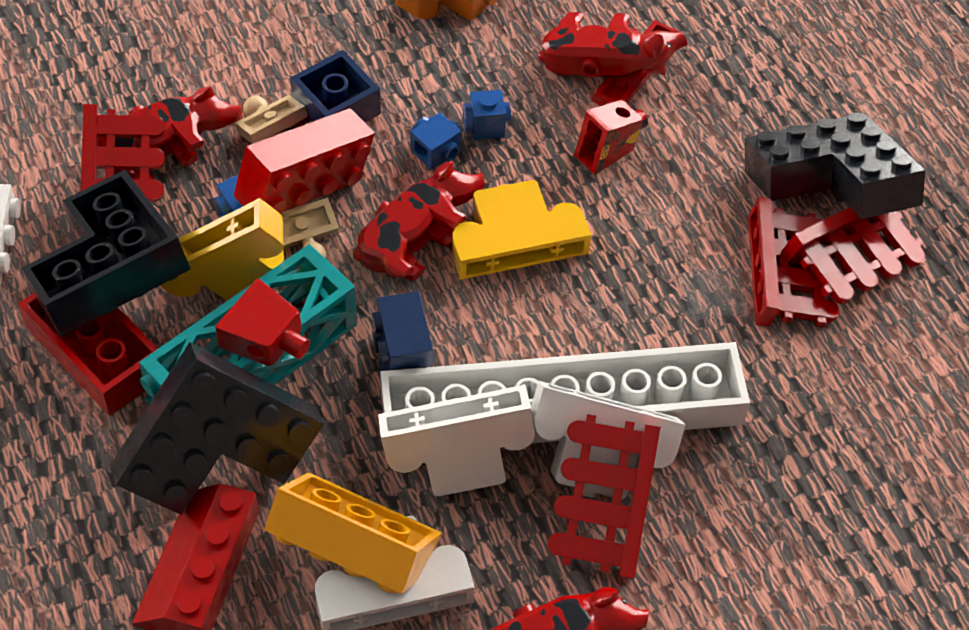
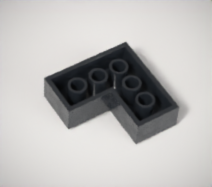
[745,113,925,219]
[21,170,191,337]
[110,342,324,515]

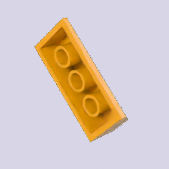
[264,472,442,594]

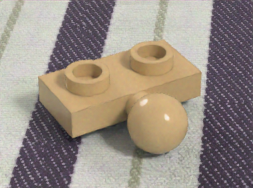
[235,95,308,144]
[281,198,339,259]

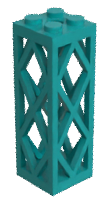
[139,244,357,406]

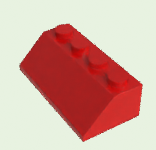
[132,483,259,630]

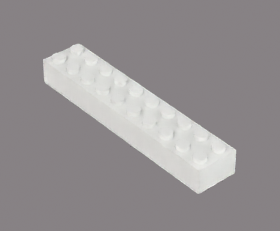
[380,342,750,443]

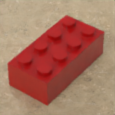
[233,108,375,214]
[17,293,163,416]

